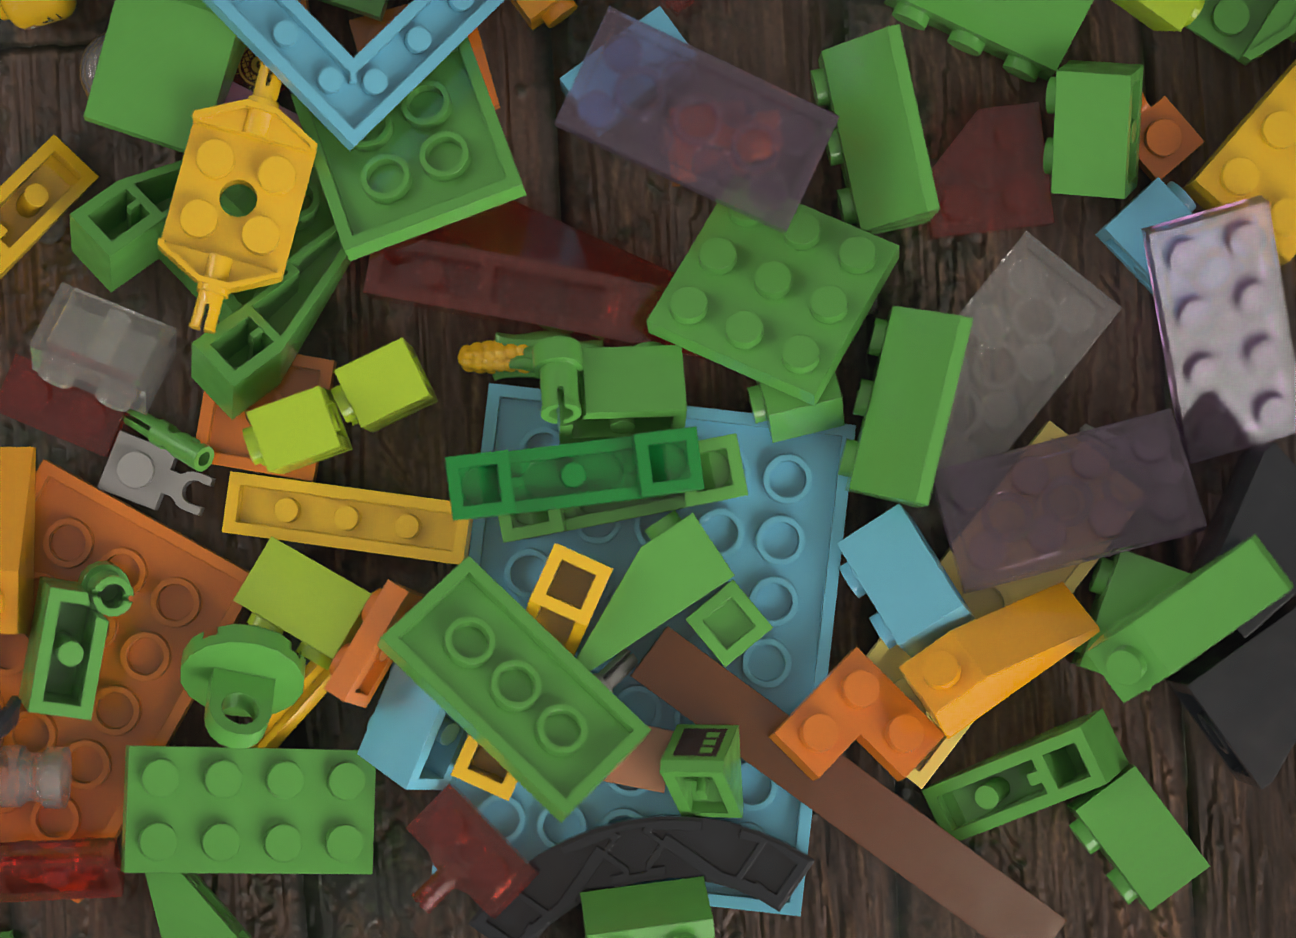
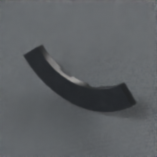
[468,815,815,938]

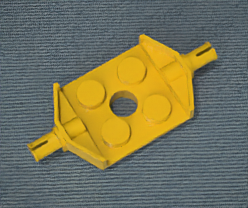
[157,61,317,334]

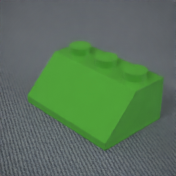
[883,0,1093,83]
[810,24,940,235]
[838,306,973,508]

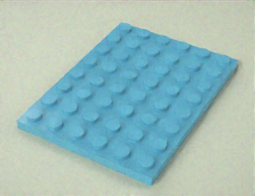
[432,383,856,917]

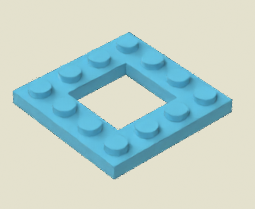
[202,0,504,151]

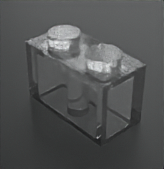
[30,282,176,415]

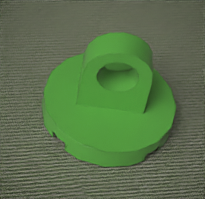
[180,624,306,749]

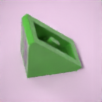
[660,724,744,818]

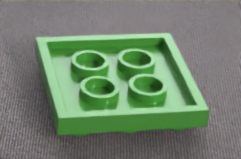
[291,36,527,261]
[647,176,899,406]

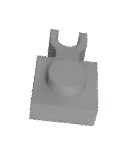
[97,431,216,516]

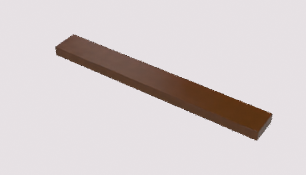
[630,625,1067,938]

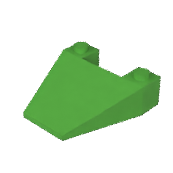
[69,160,351,420]

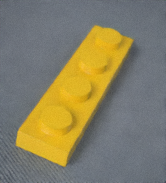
[222,471,473,565]

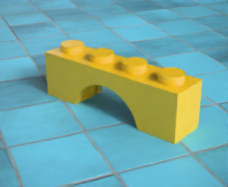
[451,543,614,801]

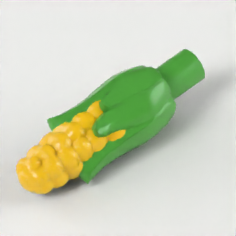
[458,330,604,381]

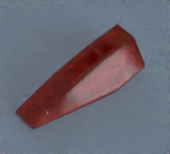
[363,200,711,361]

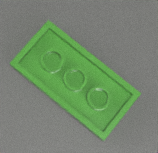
[378,556,651,823]
[121,745,376,874]

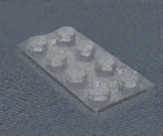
[935,231,1122,500]

